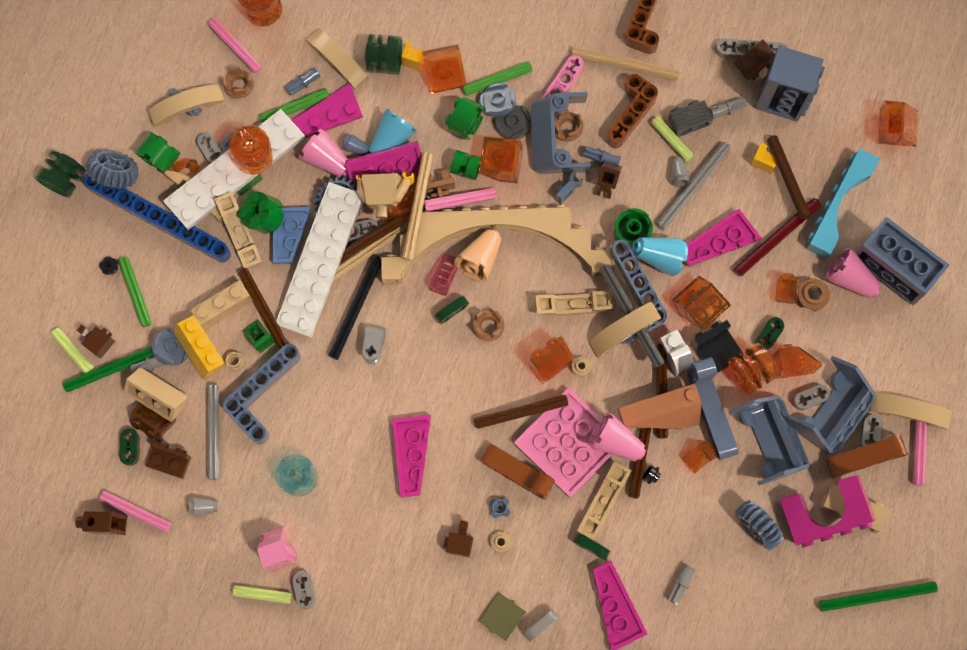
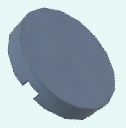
[479,83,517,117]
[151,328,188,366]

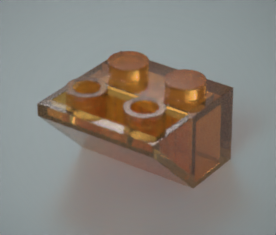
[878,100,918,147]
[671,276,731,330]
[529,336,574,384]

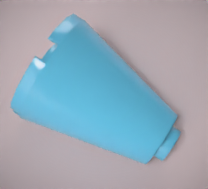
[368,108,416,154]
[632,237,688,276]

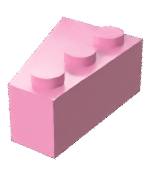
[257,526,297,572]

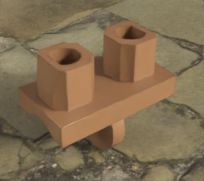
[425,170,456,199]

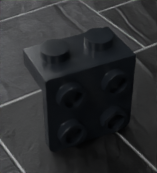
[692,320,744,373]

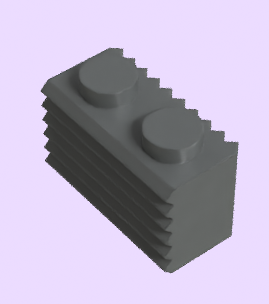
[668,100,713,138]

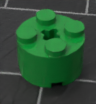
[445,97,486,141]
[135,132,181,175]
[238,191,284,234]
[613,208,653,249]

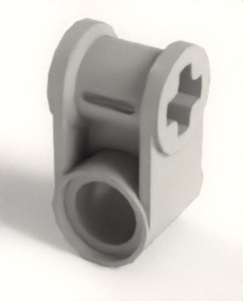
[362,325,386,364]

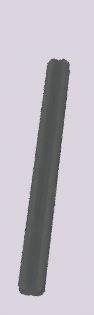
[600,264,664,368]

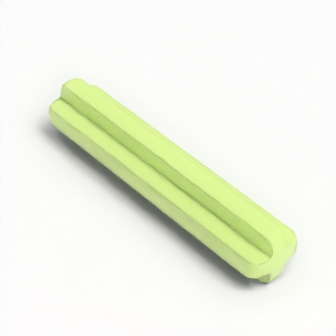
[651,116,693,162]
[51,328,94,373]
[233,585,292,604]

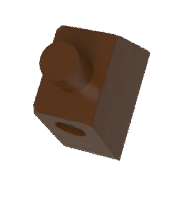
[75,511,128,535]

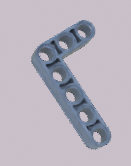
[609,240,667,344]
[223,344,301,444]
[687,357,739,460]

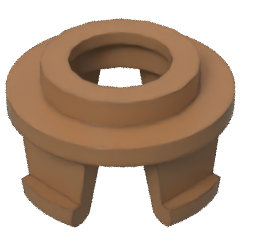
[222,66,254,98]
[555,108,583,142]
[797,279,830,312]
[473,309,504,341]

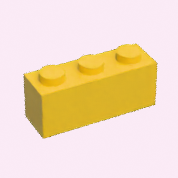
[173,315,225,380]

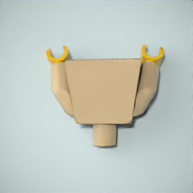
[356,172,415,219]

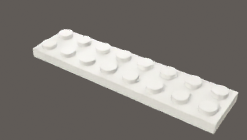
[163,109,305,230]
[276,182,363,338]

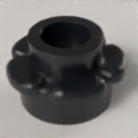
[100,257,118,275]
[643,465,661,484]

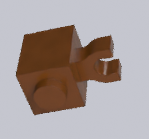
[596,161,622,199]
[76,325,115,359]
[443,520,474,558]

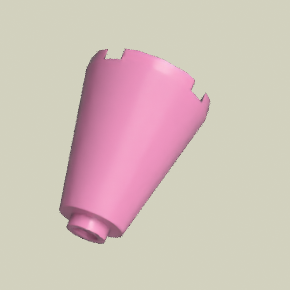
[299,128,348,178]
[825,248,881,298]
[589,412,646,462]

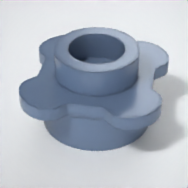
[490,497,510,518]

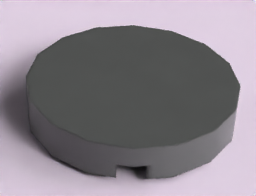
[495,105,531,140]

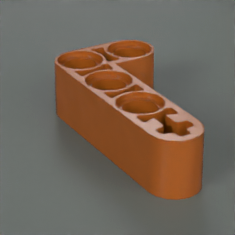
[624,0,659,54]
[607,74,658,148]
[826,435,908,478]
[479,444,555,500]

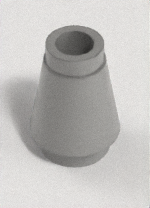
[672,158,691,187]
[189,497,217,517]

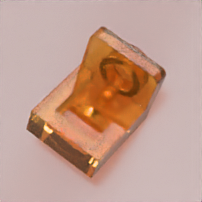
[775,273,799,304]
[683,441,717,474]

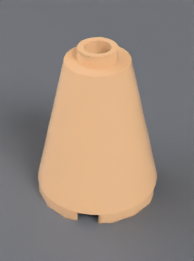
[454,229,502,282]

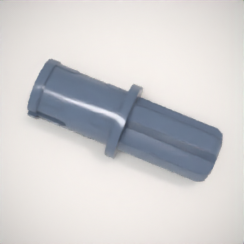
[285,67,321,95]
[583,146,621,165]

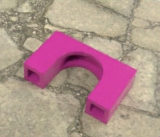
[780,475,876,548]

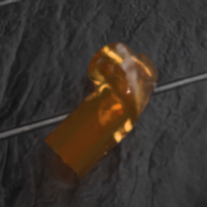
[172,158,200,173]

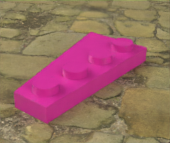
[292,83,363,138]
[345,141,422,180]
[684,209,762,267]
[392,415,431,498]
[593,561,647,650]

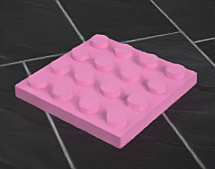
[514,388,612,498]

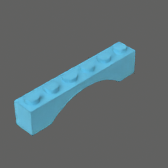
[806,149,880,259]

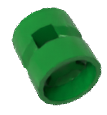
[450,150,482,180]

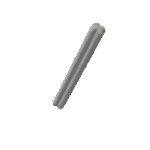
[208,384,219,480]

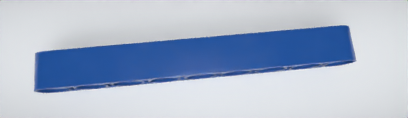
[83,173,231,263]

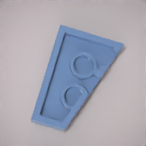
[273,207,311,264]

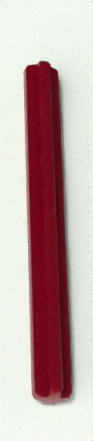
[734,198,821,277]

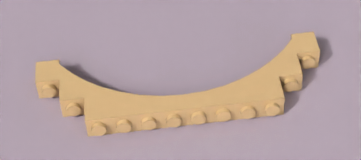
[381,205,611,284]

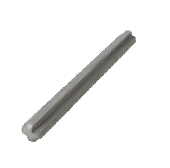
[657,142,731,230]

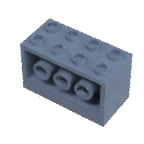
[755,45,825,122]
[856,217,949,305]

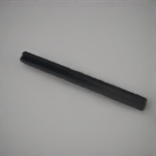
[328,255,382,360]

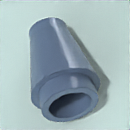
[342,134,370,155]

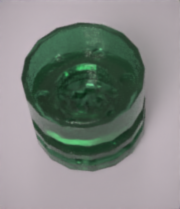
[365,34,402,75]
[35,150,86,198]

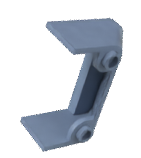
[531,92,591,174]
[788,356,875,455]
[728,396,809,486]

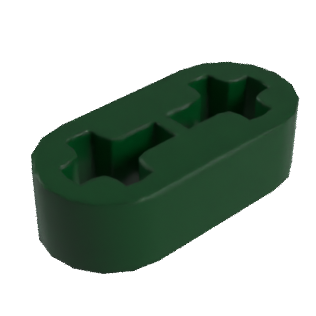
[434,295,470,324]
[755,317,784,351]
[119,428,140,466]
[573,533,611,560]

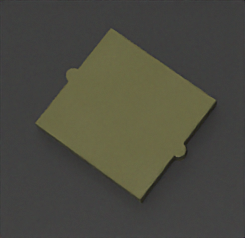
[479,593,526,641]

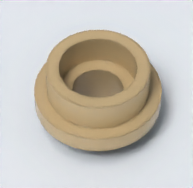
[225,351,244,371]
[572,357,591,376]
[491,532,511,552]

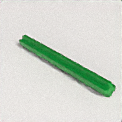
[62,346,154,392]
[818,581,938,612]

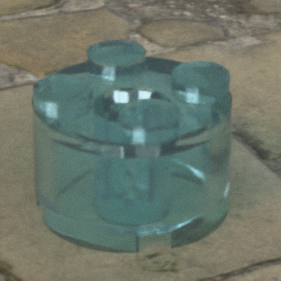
[275,454,318,496]

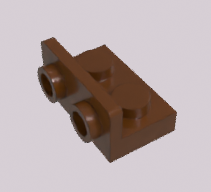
[733,39,775,81]
[129,403,176,442]
[146,441,192,479]

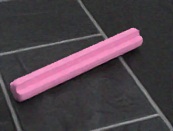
[208,18,261,73]
[424,188,497,211]
[913,421,927,486]
[99,491,172,532]

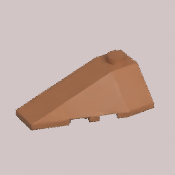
[618,384,702,430]

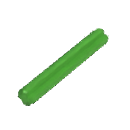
[463,61,532,96]
[259,88,329,123]
[118,257,152,327]

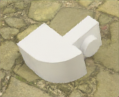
[659,330,694,377]

